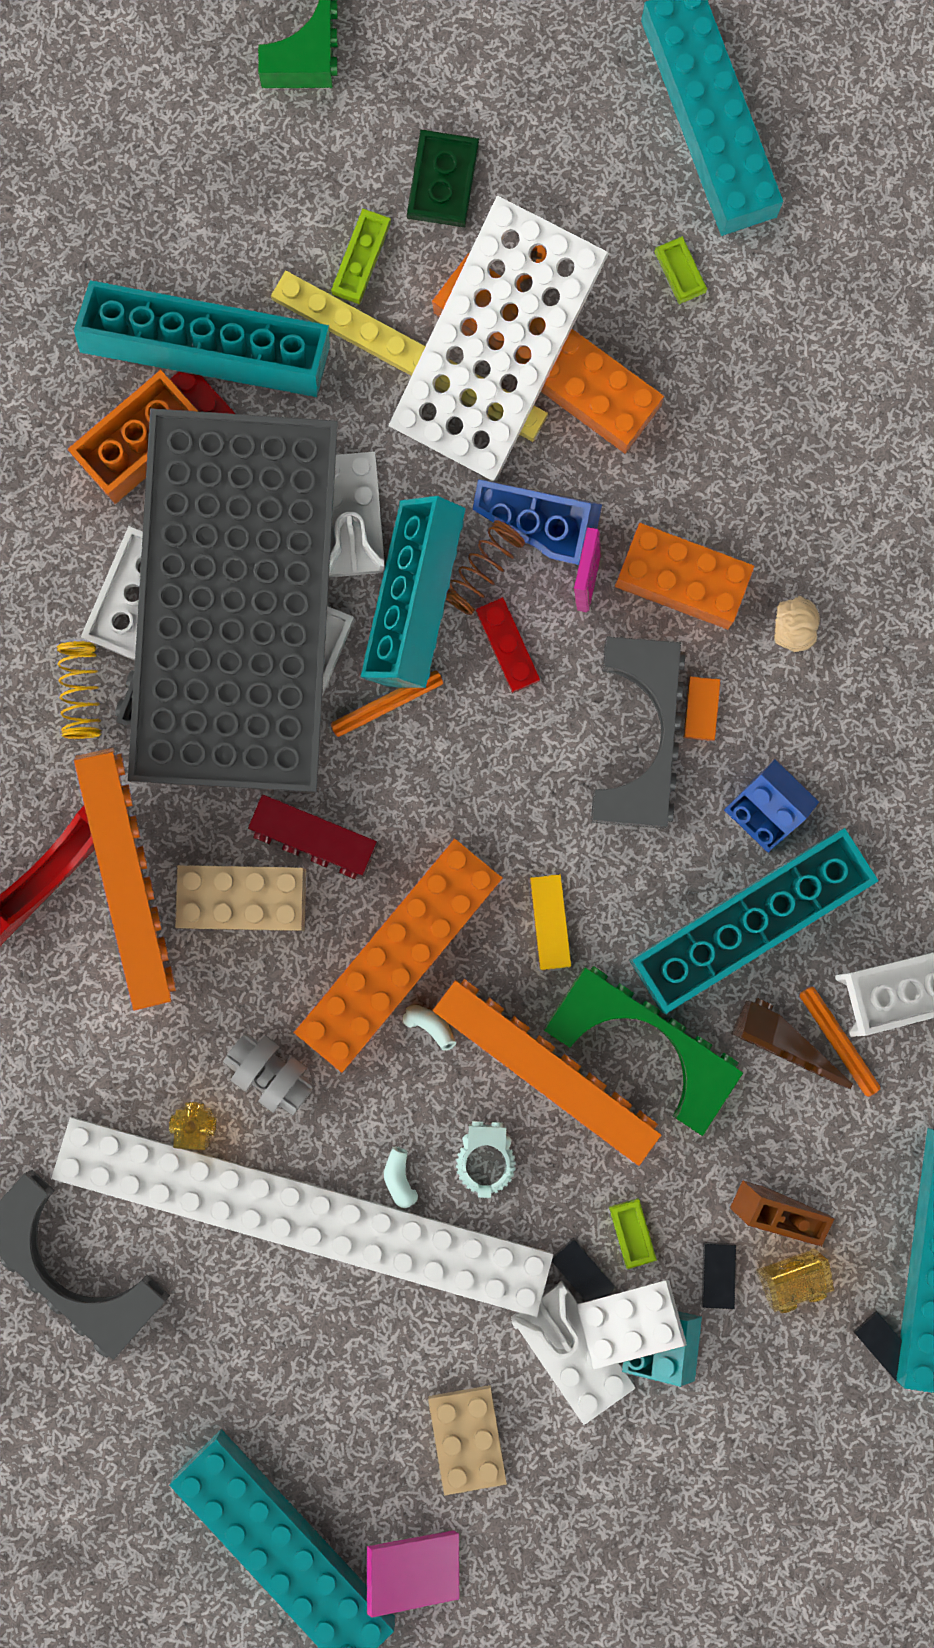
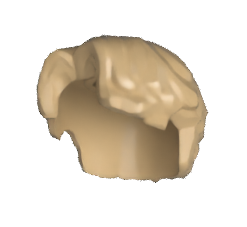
[774,596,820,652]

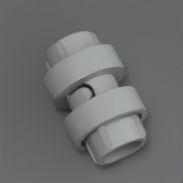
[223,1033,316,1116]

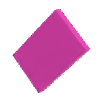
[574,527,601,613]
[367,1530,459,1617]

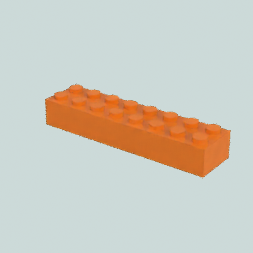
[432,253,664,454]
[74,748,176,1011]
[293,838,503,1073]
[432,978,661,1166]

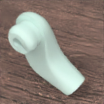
[402,1005,456,1051]
[384,1147,418,1208]

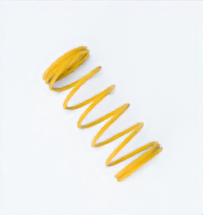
[57,641,102,739]

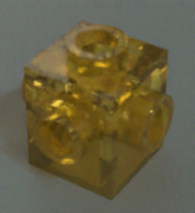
[169,1102,217,1150]

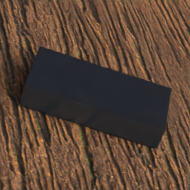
[552,1238,616,1302]
[701,1242,736,1309]
[853,1311,902,1382]

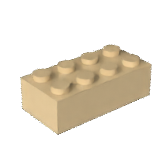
[175,865,306,931]

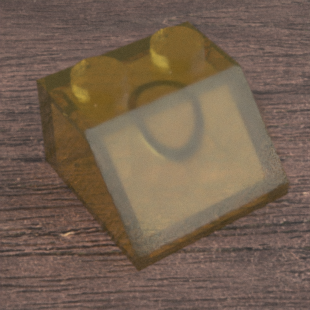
[756,1248,834,1313]

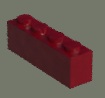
[248,794,378,880]

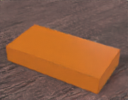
[683,676,721,741]

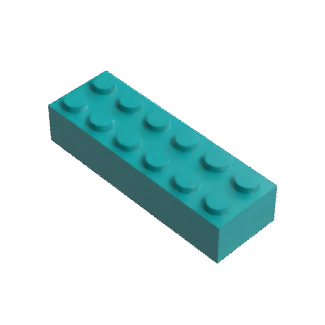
[360,496,466,688]

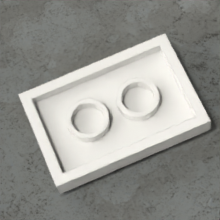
[577,1280,687,1370]

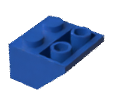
[724,759,819,853]

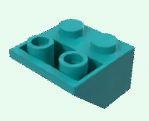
[622,1311,702,1387]

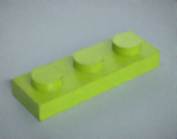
[331,208,391,305]

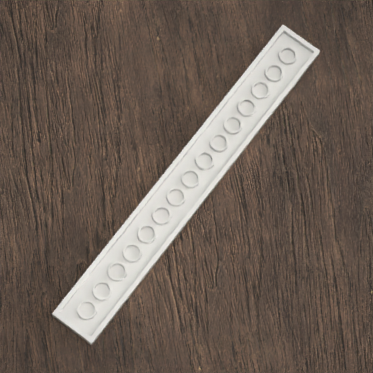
[51,1117,553,1317]

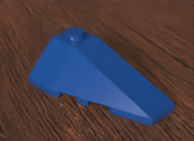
[472,479,602,565]

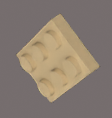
[428,1385,507,1496]

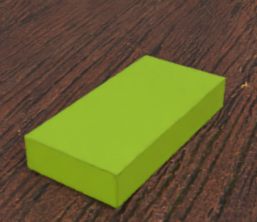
[654,236,707,304]
[609,1198,657,1269]

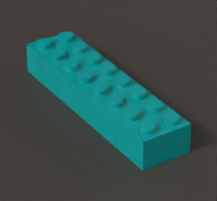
[641,0,784,236]
[74,280,330,397]
[629,828,879,1014]
[896,1128,934,1393]
[169,1429,396,1648]

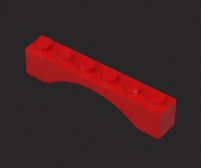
[0,806,95,946]

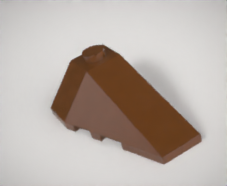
[731,998,853,1089]

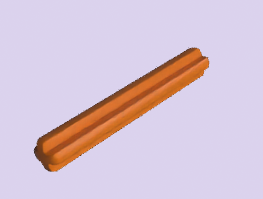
[331,670,443,737]
[799,987,881,1097]

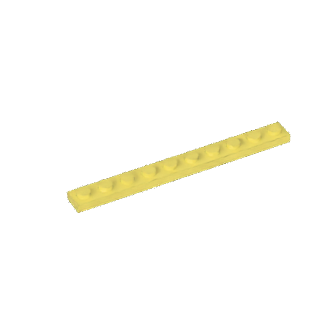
[271,270,548,442]

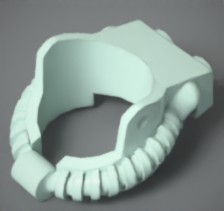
[456,1121,516,1198]

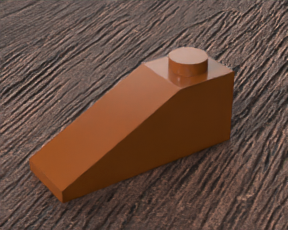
[730,1180,834,1247]

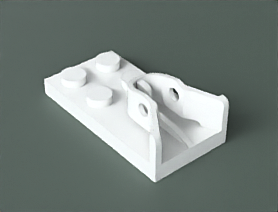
[329,452,385,578]
[835,952,934,1037]
[511,1280,635,1425]

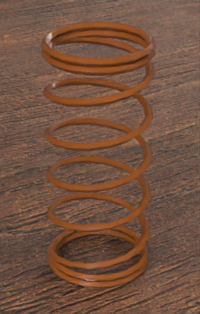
[446,520,525,615]

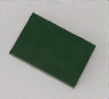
[406,130,479,228]

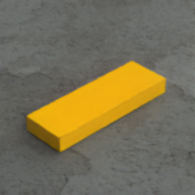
[530,874,571,970]

